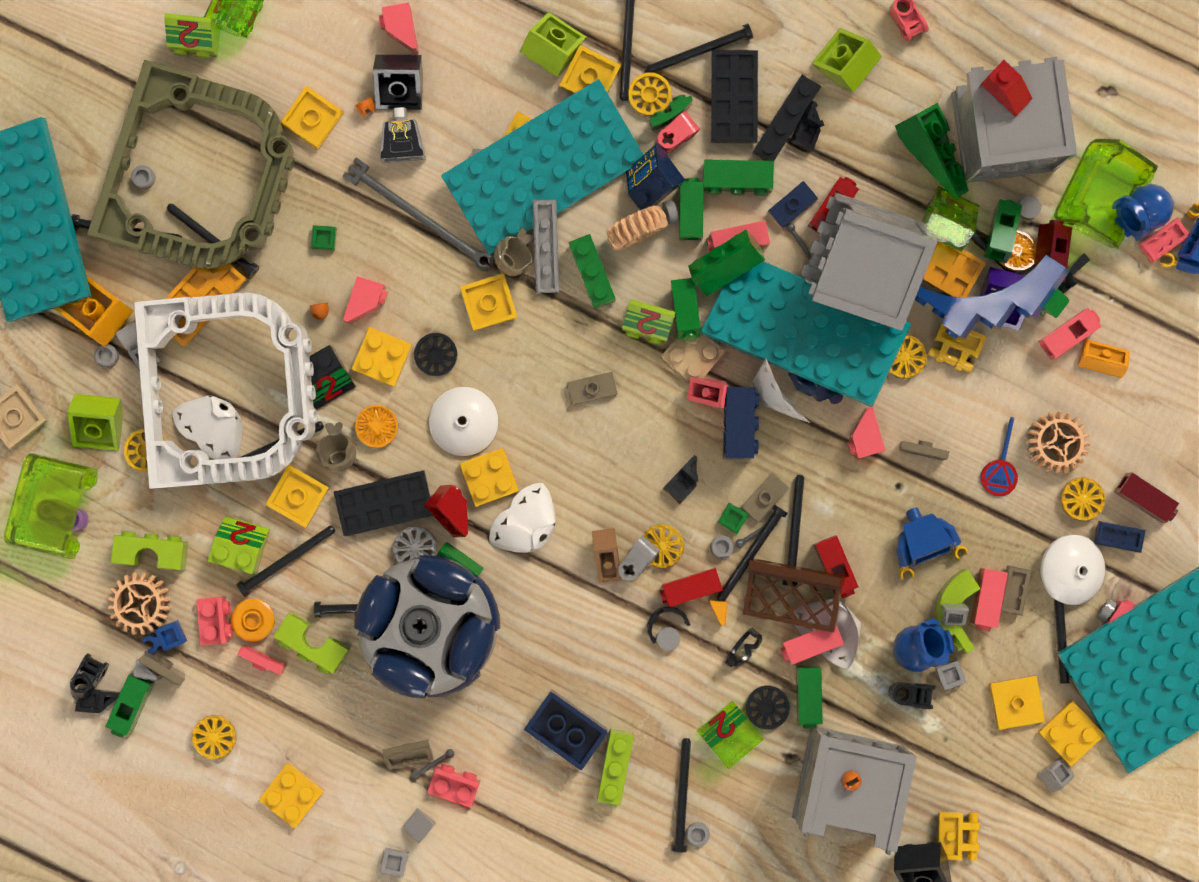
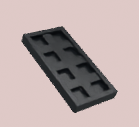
[711,50,758,144]
[333,470,433,537]

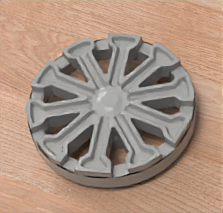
[393,526,437,563]

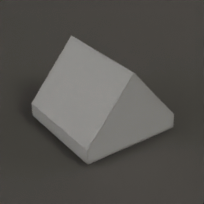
[942,604,969,625]

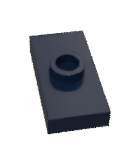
[768,181,818,229]
[1094,521,1146,553]

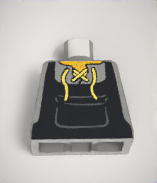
[380,107,426,163]

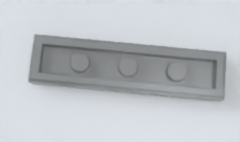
[532,199,559,293]

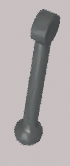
[786,223,812,261]
[735,523,778,548]
[411,749,454,779]

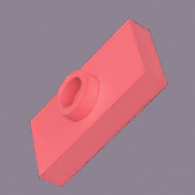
[1138,217,1189,263]
[237,646,286,675]

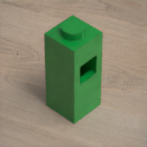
[679,178,704,240]
[984,199,1022,263]
[671,278,701,342]
[796,666,823,729]
[105,673,155,737]

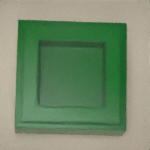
[311,225,337,251]
[717,503,749,534]

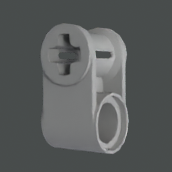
[619,535,661,581]

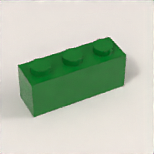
[703,159,774,196]
[688,229,765,296]
[568,234,616,310]

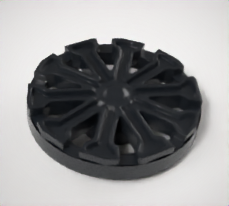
[414,333,458,376]
[746,685,790,729]

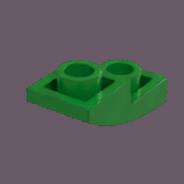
[649,95,693,131]

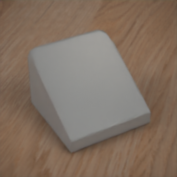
[115,322,138,353]
[133,658,162,681]
[1038,758,1075,792]
[403,808,435,843]

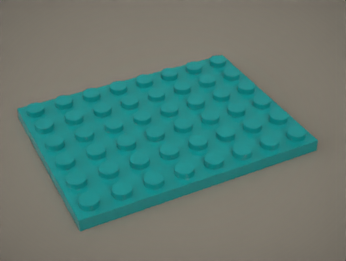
[1057,567,1199,773]

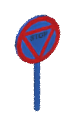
[981,417,1018,496]

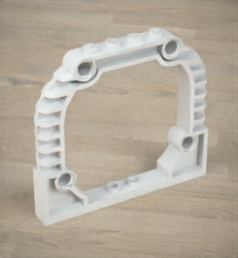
[134,293,318,489]

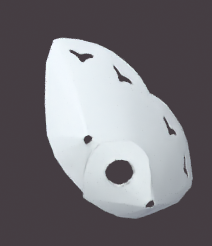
[753,358,810,423]
[172,395,243,460]
[489,483,556,553]
[792,598,861,669]

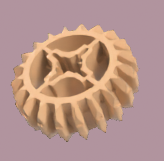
[606,206,668,250]
[1026,411,1090,474]
[107,572,172,635]

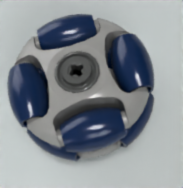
[354,555,500,699]

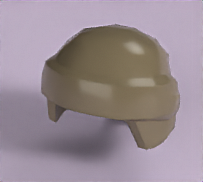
[494,228,534,276]
[316,422,356,472]

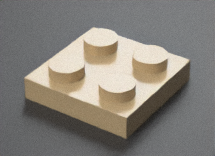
[661,334,726,381]
[0,384,48,449]

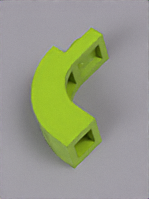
[935,569,981,654]

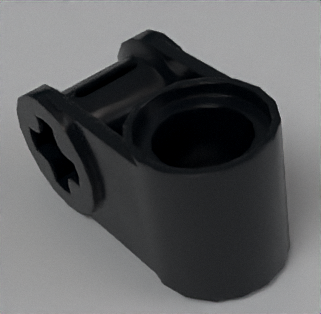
[70,653,109,701]
[888,682,936,709]

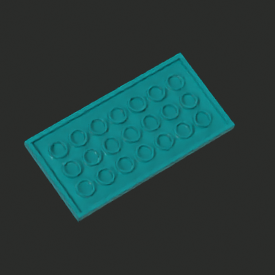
[440,79,644,254]
[0,117,92,322]
[701,261,912,408]

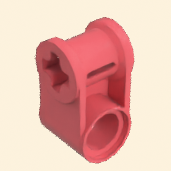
[890,0,929,42]
[656,111,700,153]

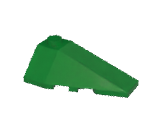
[895,103,969,199]

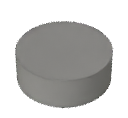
[131,165,156,190]
[1017,196,1041,220]
[662,200,679,224]
[94,344,119,368]
[710,535,734,559]
[1096,599,1117,623]
[657,627,680,651]
[686,822,710,847]

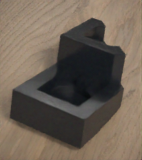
[790,101,825,152]
[1058,253,1090,294]
[663,455,698,504]
[75,687,120,713]

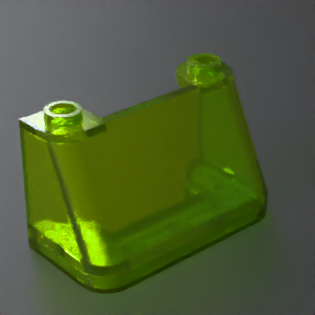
[1054,139,1158,249]
[4,453,98,559]

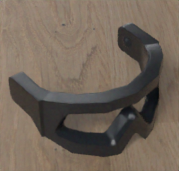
[647,606,691,644]
[725,628,763,668]

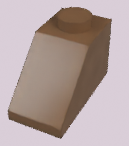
[592,528,622,583]

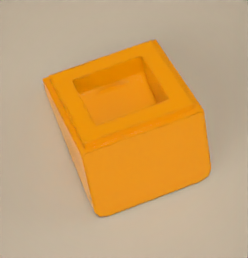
[709,600,728,626]

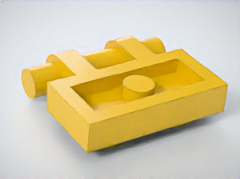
[928,318,987,373]
[937,811,980,861]

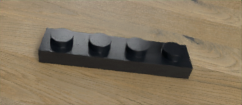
[753,74,821,161]

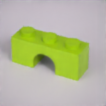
[111,531,188,570]
[274,612,351,675]
[597,729,634,806]

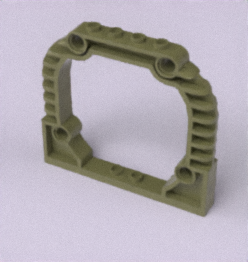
[87,60,295,269]

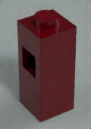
[1033,220,1073,282]
[1114,472,1179,523]

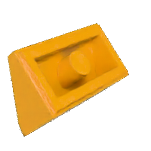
[1078,339,1130,378]

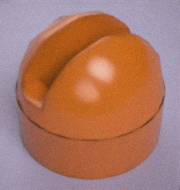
[355,97,375,117]
[309,303,329,320]
[841,770,862,791]

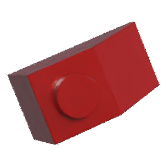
[981,60,1032,117]
[424,485,468,537]

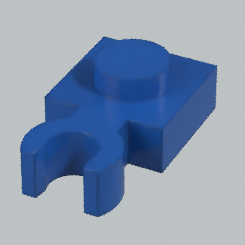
[142,620,187,654]

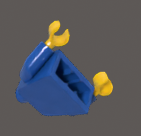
[1160,203,1199,274]
[896,507,968,580]

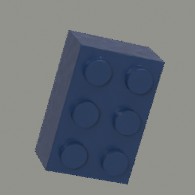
[723,387,759,460]
[524,689,609,771]

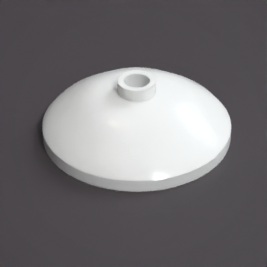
[429,387,498,456]
[1040,535,1105,605]

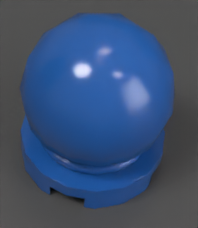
[1112,184,1174,241]
[893,619,954,672]

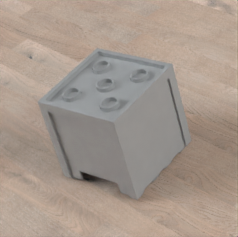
[951,57,1077,183]
[800,192,938,331]
[792,727,917,855]

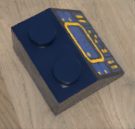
[626,143,685,211]

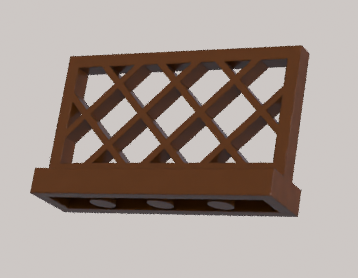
[743,558,845,633]

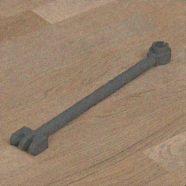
[343,158,494,271]

